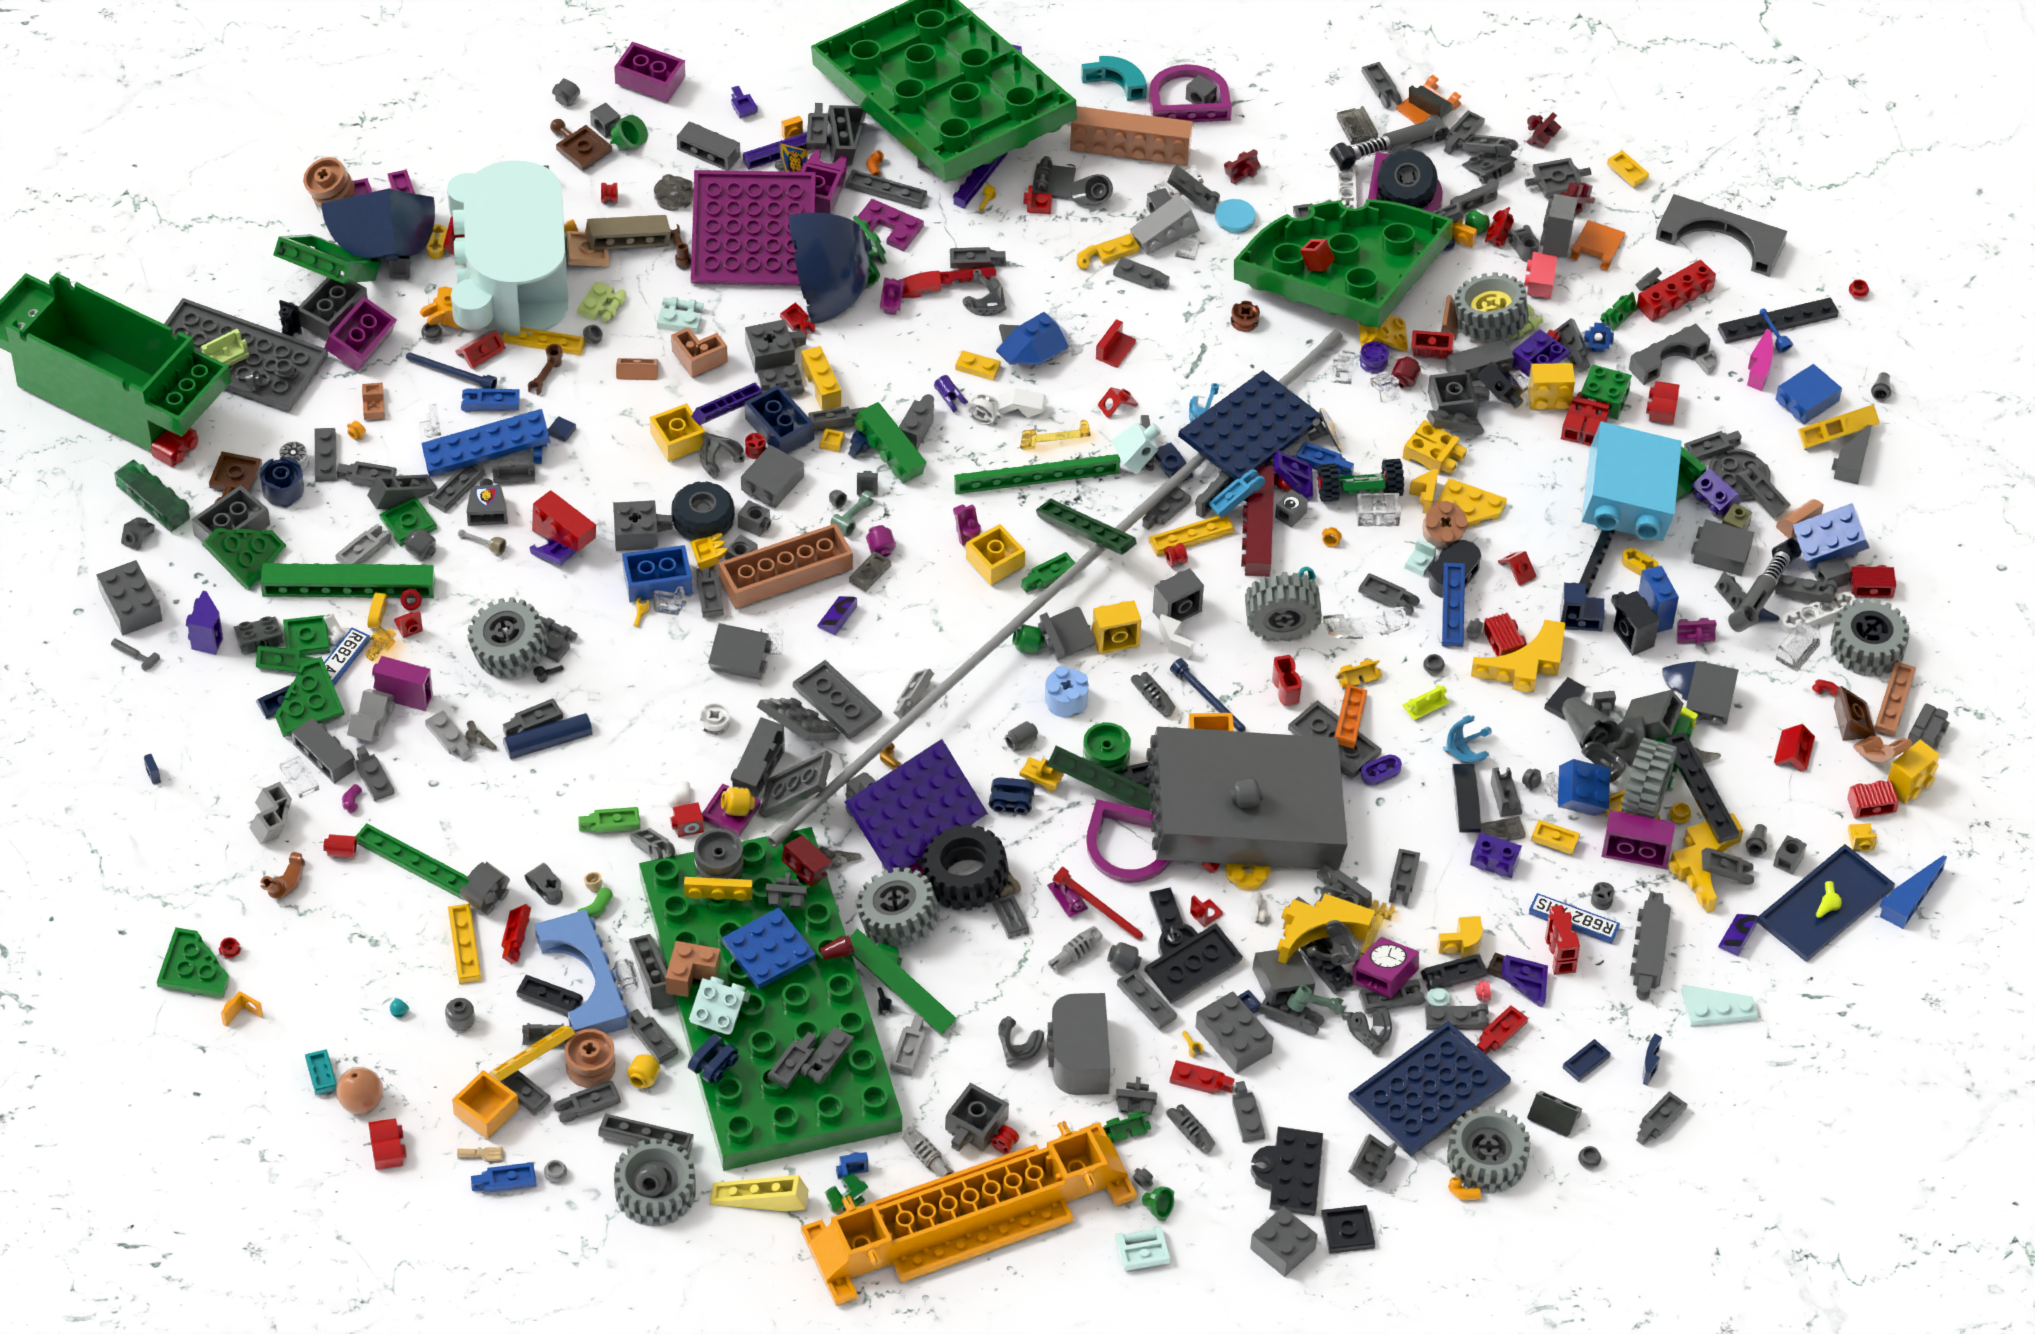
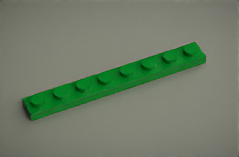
[954,454,1120,494]

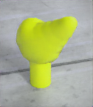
[1816,881,1842,918]

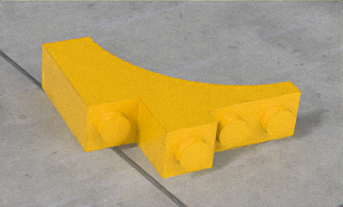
[1471,620,1565,693]
[1669,813,1743,913]
[1276,893,1375,964]

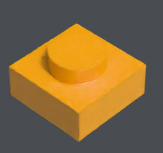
[781,115,803,139]

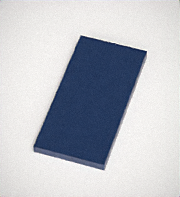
[1757,844,1895,962]

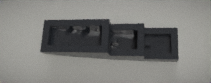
[1452,764,1481,833]

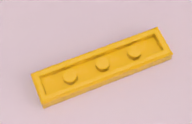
[501,327,586,356]
[1148,515,1234,557]
[448,904,481,984]
[489,1026,575,1081]

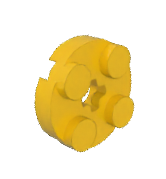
[1226,864,1270,891]

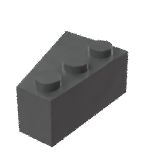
[827,105,867,166]

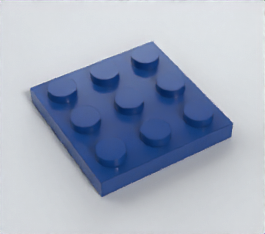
[722,908,816,990]

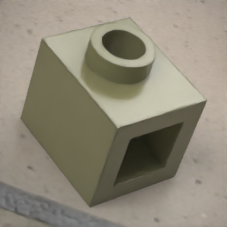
[1722,503,1753,530]

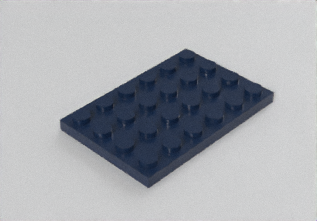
[1178,370,1323,480]
[1348,1021,1511,1157]

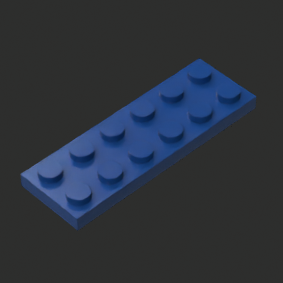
[421,409,551,477]

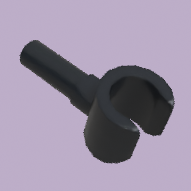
[533,665,564,683]
[877,987,892,1014]

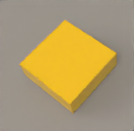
[819,428,845,452]

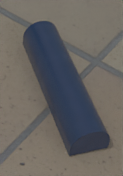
[503,713,593,759]

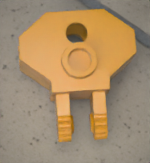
[420,286,462,329]

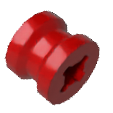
[601,182,618,203]
[745,433,766,459]
[1164,543,1188,567]
[991,1125,1020,1154]

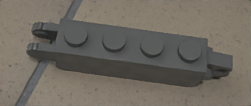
[1630,891,1671,1001]

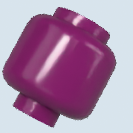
[866,525,896,558]

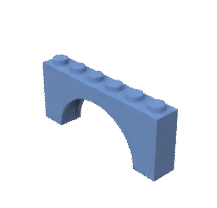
[534,909,630,1034]

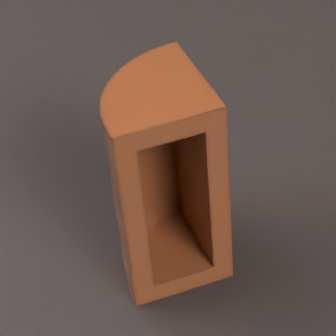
[1776,499,1824,539]

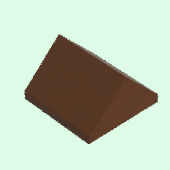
[1834,686,1876,741]

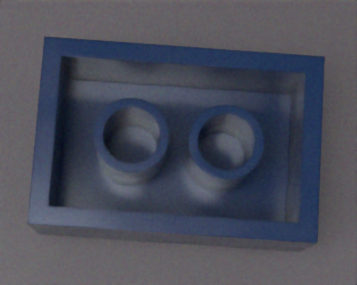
[745,385,815,454]

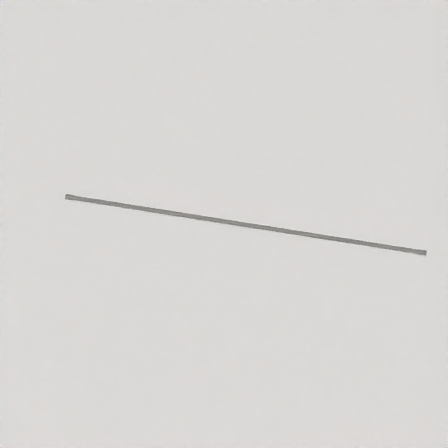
[767,329,1343,848]

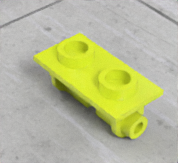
[1402,685,1450,720]

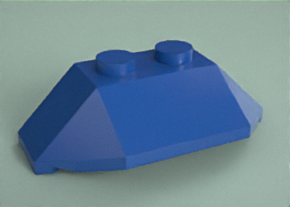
[996,312,1069,365]

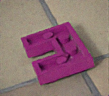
[352,169,415,197]
[857,198,924,252]

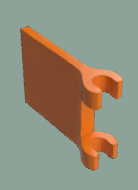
[1396,75,1461,124]
[1569,220,1626,271]

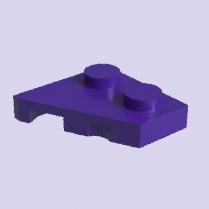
[1274,450,1313,501]
[529,539,577,565]
[1502,955,1548,1007]

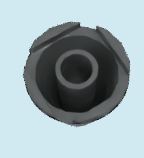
[1562,697,1618,749]

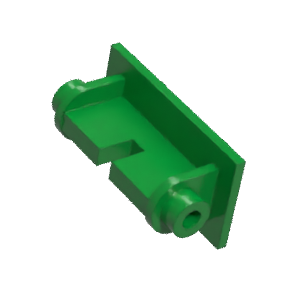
[1600,292,1638,331]
[1103,1111,1151,1143]

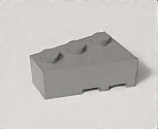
[1130,194,1200,255]

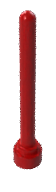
[1052,866,1143,940]

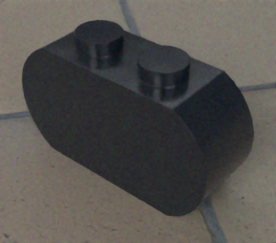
[1428,540,1481,598]

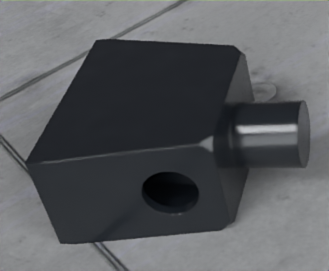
[1477,362,1524,408]

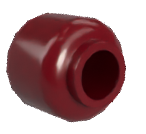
[1391,356,1421,388]

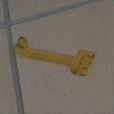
[1020,420,1091,450]
[1360,900,1396,957]

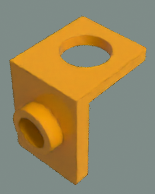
[221,991,263,1026]

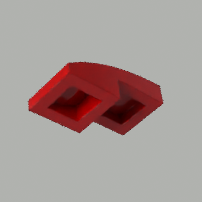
[902,270,942,298]

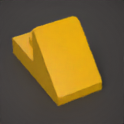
[1409,469,1438,514]

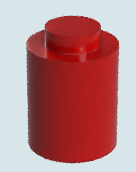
[323,834,357,858]

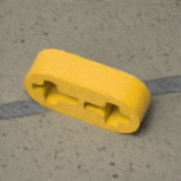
[426,224,447,259]
[1621,548,1659,576]
[367,592,387,629]

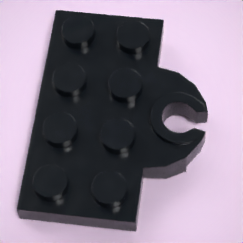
[1144,923,1243,1004]
[1250,1126,1323,1216]

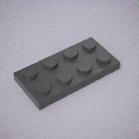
[792,660,882,739]
[1288,700,1382,779]
[759,750,833,818]

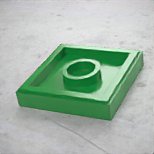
[379,497,437,546]
[283,615,330,655]

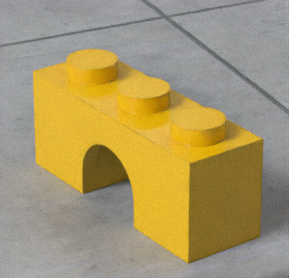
[801,346,841,410]

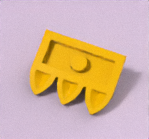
[690,533,728,570]

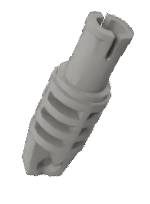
[1048,926,1103,973]
[902,1128,954,1178]

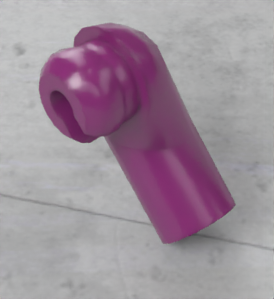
[341,784,362,814]

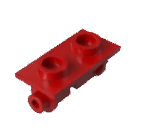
[1484,207,1514,247]

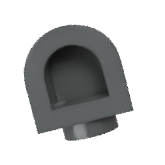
[552,78,580,106]

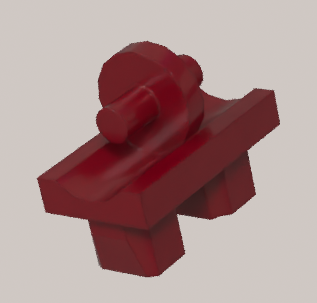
[1527,112,1562,148]
[1224,149,1261,184]
[1560,182,1595,215]

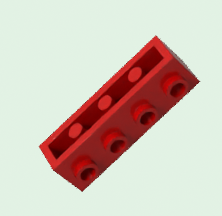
[1637,259,1716,322]

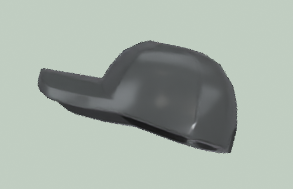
[1071,174,1113,204]

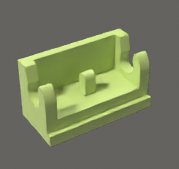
[201,329,250,366]

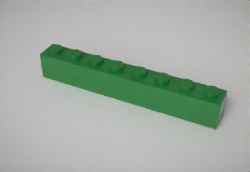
[260,563,435,598]

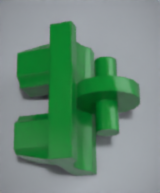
[824,1173,869,1212]

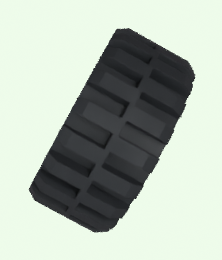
[922,824,1009,911]

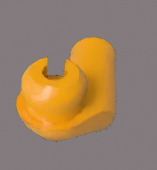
[1448,1177,1481,1200]

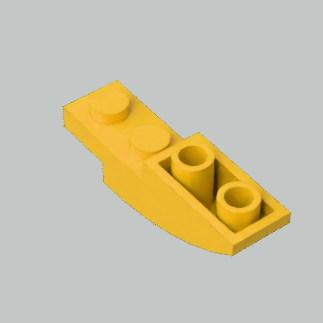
[1797,404,1880,449]

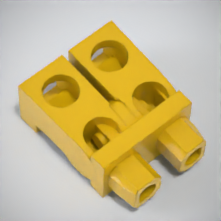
[1402,420,1467,475]

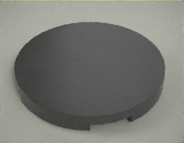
[1708,449,1771,502]

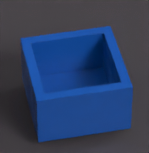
[1558,759,1610,816]

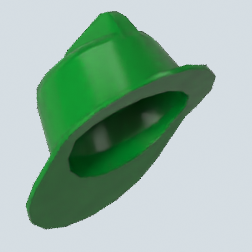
[610,115,648,150]

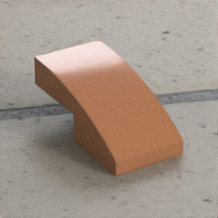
[362,382,385,420]

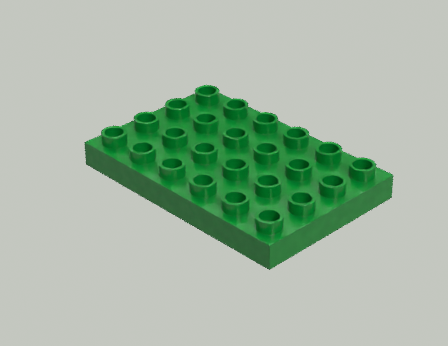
[811,0,1077,182]

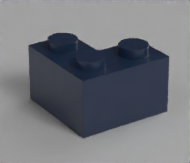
[1560,582,1605,632]

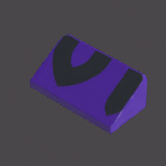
[817,596,857,636]
[1718,914,1759,956]

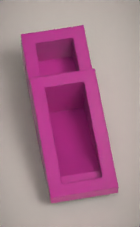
[1747,329,1773,392]

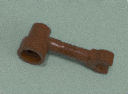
[670,224,691,268]
[528,344,563,395]

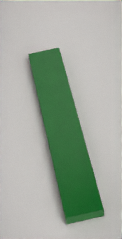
[356,823,469,900]
[850,928,957,1036]

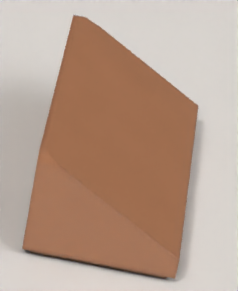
[1441,295,1458,340]
[616,358,659,380]

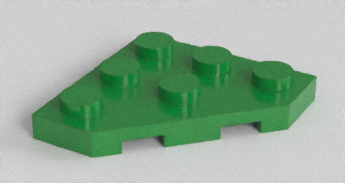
[202,528,286,589]
[275,656,345,737]
[156,927,229,998]

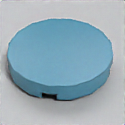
[1215,199,1255,233]

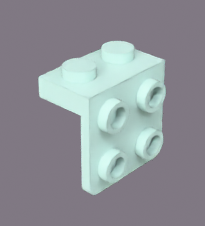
[689,976,750,1035]

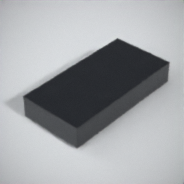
[1544,677,1586,719]

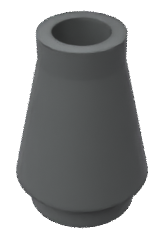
[1871,372,1891,401]
[1745,824,1767,856]

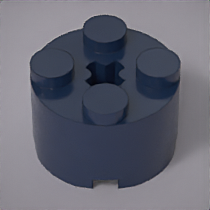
[260,456,304,507]

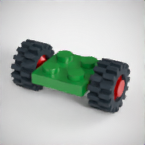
[1317,458,1404,502]

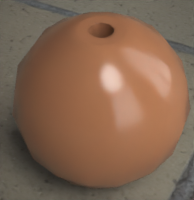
[336,1067,383,1115]

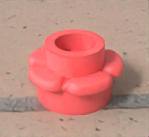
[1475,980,1491,1002]

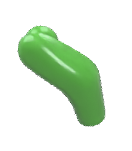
[577,887,613,918]

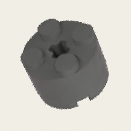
[460,861,510,915]

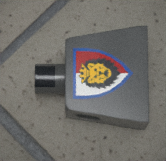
[466,478,508,526]

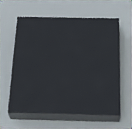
[1321,1205,1375,1254]

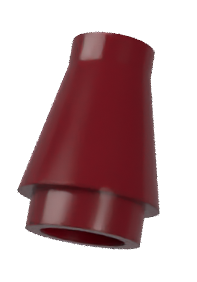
[820,935,855,961]

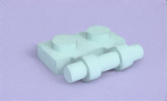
[657,297,704,334]

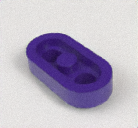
[1361,754,1402,785]

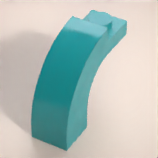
[1081,56,1147,101]

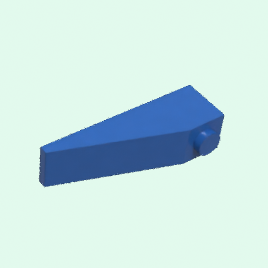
[1879,855,1947,929]

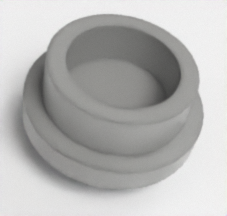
[544,1160,567,1182]

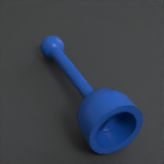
[1759,308,1793,353]

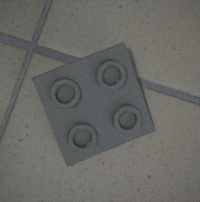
[1462,153,1517,184]
[1032,156,1076,198]
[233,616,284,654]

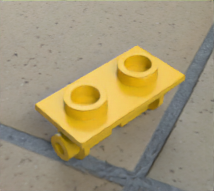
[1335,659,1382,688]

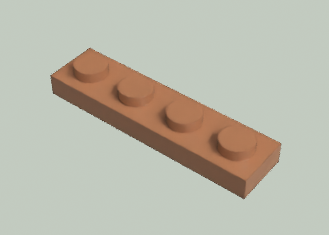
[1873,661,1916,737]

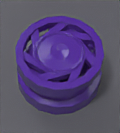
[1359,342,1389,374]

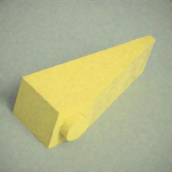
[710,1175,809,1212]

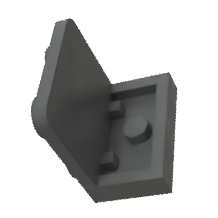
[1037,607,1095,660]

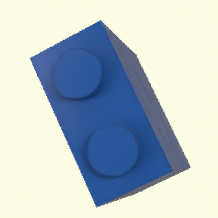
[1775,363,1842,424]
[1638,565,1679,633]

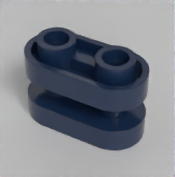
[988,777,1035,815]
[688,1034,739,1084]

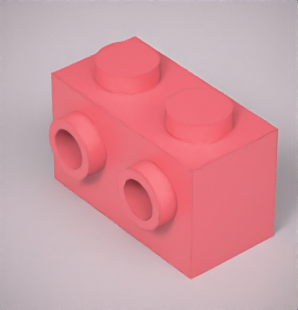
[1524,252,1557,299]

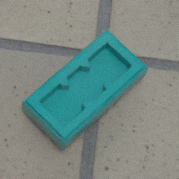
[304,1049,337,1096]

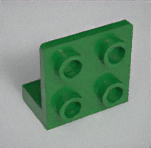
[1580,365,1632,420]
[1676,446,1707,502]

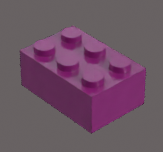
[614,41,686,102]
[324,296,397,372]
[1601,810,1676,870]

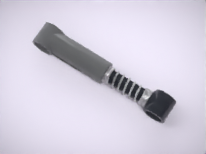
[1329,114,1449,171]
[1728,538,1802,633]

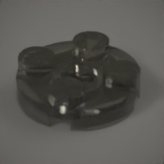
[654,174,694,211]

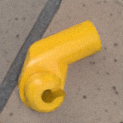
[1076,244,1097,269]

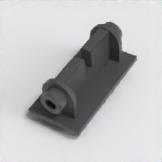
[492,460,535,483]
[1714,571,1746,611]
[522,1023,569,1046]

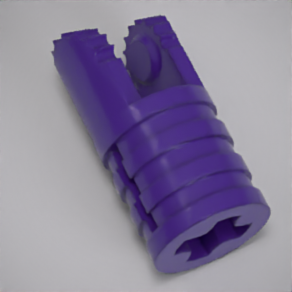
[934,375,968,412]

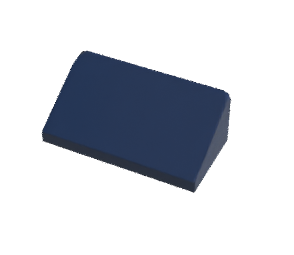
[256,685,290,719]

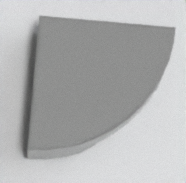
[1696,350,1717,375]

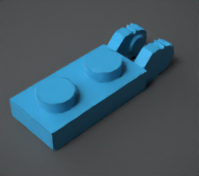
[1208,469,1265,519]

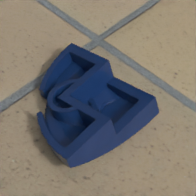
[1662,661,1707,701]

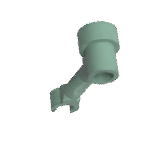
[830,490,875,536]
[1287,985,1347,1014]

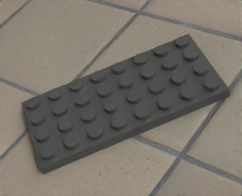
[164,298,329,412]

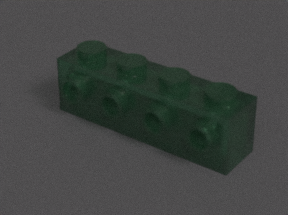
[114,459,190,532]

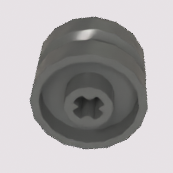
[694,828,744,879]

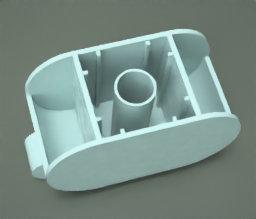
[447,160,569,336]

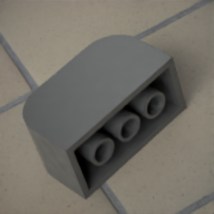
[1047,993,1110,1095]

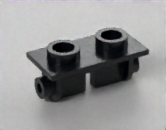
[279,300,302,337]

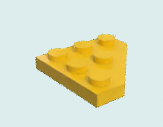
[1436,478,1507,528]

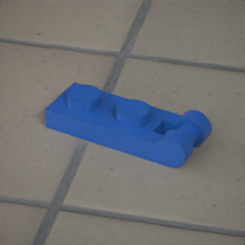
[461,388,520,412]

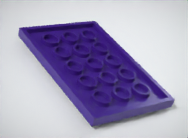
[844,739,988,873]

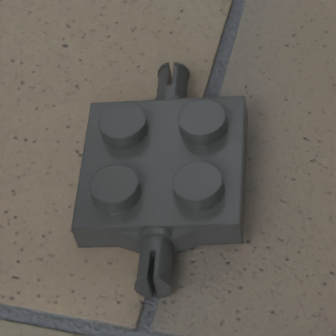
[1525,157,1592,198]

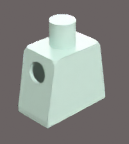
[1111,423,1161,474]

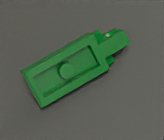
[1021,552,1075,593]
[256,645,316,672]

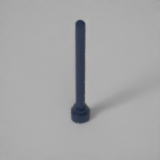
[406,352,497,389]
[1170,658,1246,732]

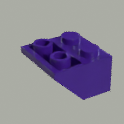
[1512,329,1571,378]
[186,590,224,655]

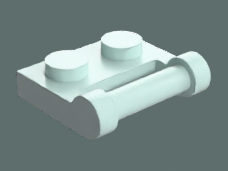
[1115,1226,1170,1271]

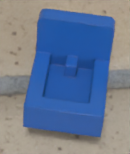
[836,1152,868,1187]

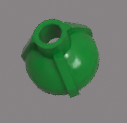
[1142,1186,1175,1221]

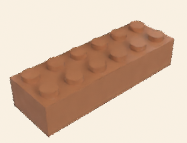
[1070,106,1193,166]
[718,523,853,609]

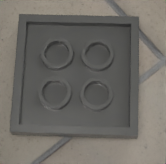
[756,697,841,741]

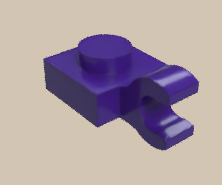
[731,85,758,118]

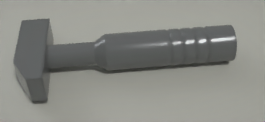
[111,638,160,670]

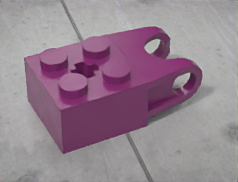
[800,150,848,214]

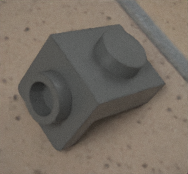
[121,517,155,550]

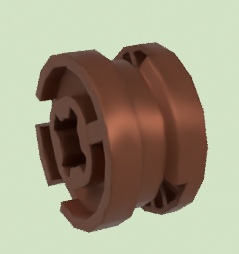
[1230,301,1260,332]

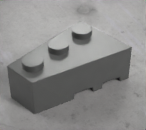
[730,717,785,798]

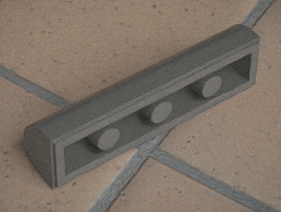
[598,1113,694,1155]

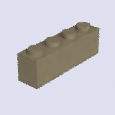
[585,215,671,250]

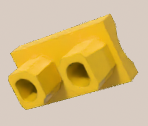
[1019,757,1064,792]

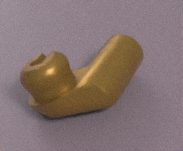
[880,742,902,770]

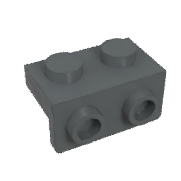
[1348,1134,1398,1187]

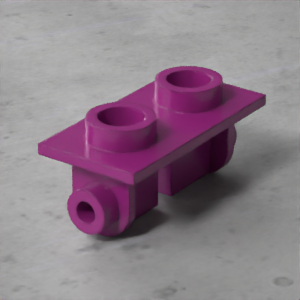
[1047,874,1088,918]

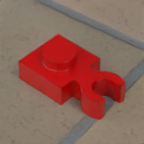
[780,302,816,338]

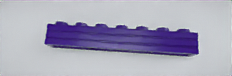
[743,132,828,170]
[953,152,1008,209]
[691,382,763,426]

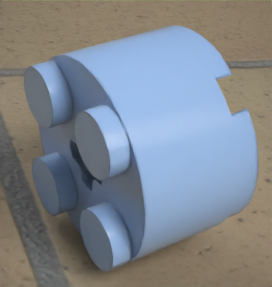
[1045,666,1089,718]

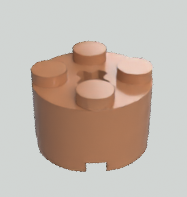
[1422,501,1468,548]

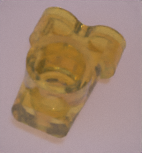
[365,626,396,661]

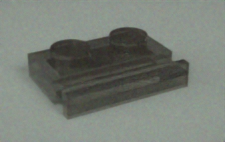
[1336,106,1378,145]

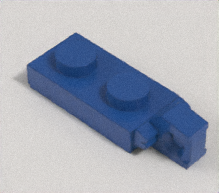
[1295,441,1354,476]
[470,1162,536,1192]

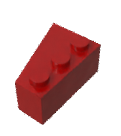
[532,490,596,552]

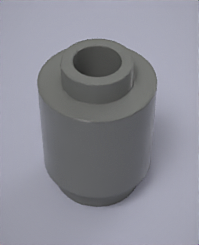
[1005,721,1038,750]

